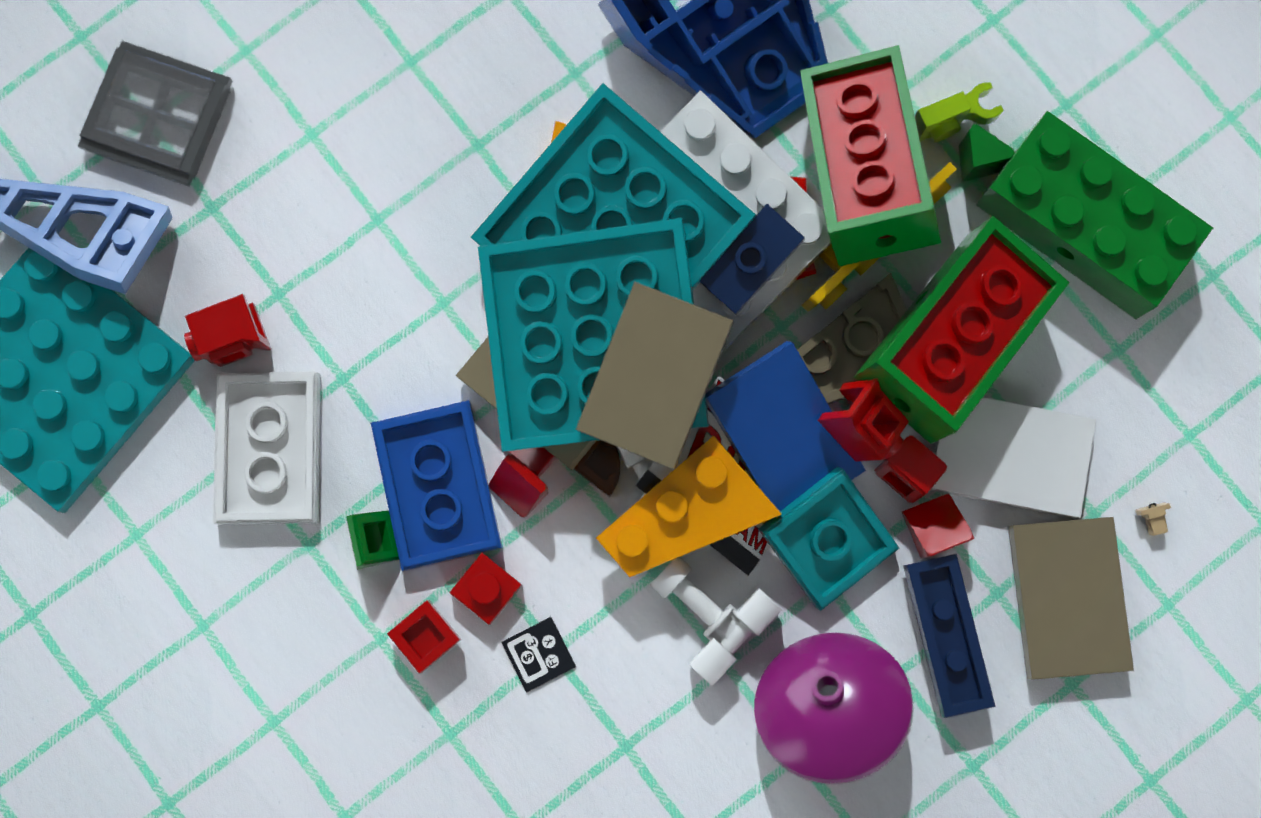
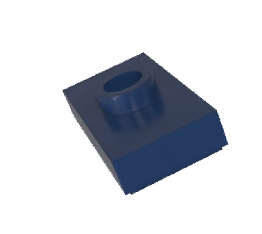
[699,204,805,315]

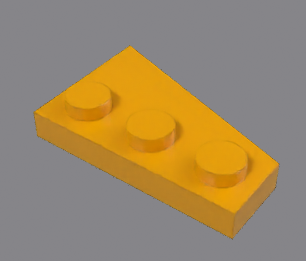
[596,435,782,577]

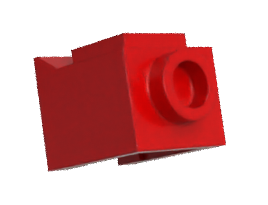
[184,294,272,367]
[818,378,909,462]

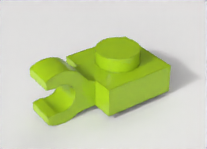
[915,82,1004,142]

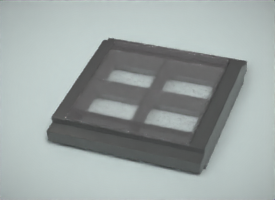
[77,41,233,187]

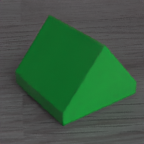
[958,124,1015,182]
[346,510,399,570]

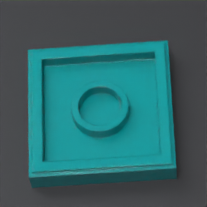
[758,466,899,611]

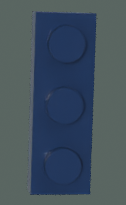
[903,554,996,718]

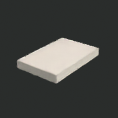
[213,371,321,525]
[931,397,1096,519]

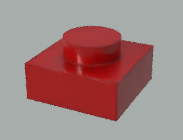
[449,553,522,625]
[387,600,462,674]

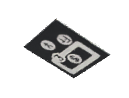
[501,617,576,693]

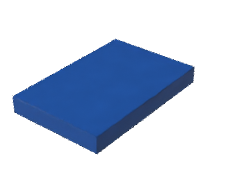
[705,341,866,511]
[371,400,503,571]

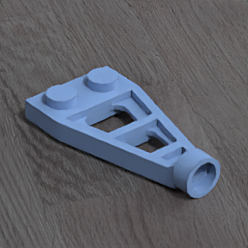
[0,179,173,294]

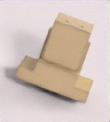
[1135,502,1171,536]

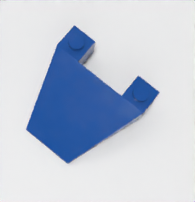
[597,0,828,138]

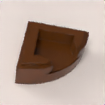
[573,440,620,498]

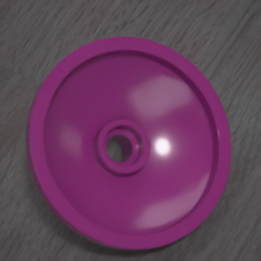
[754,633,913,784]

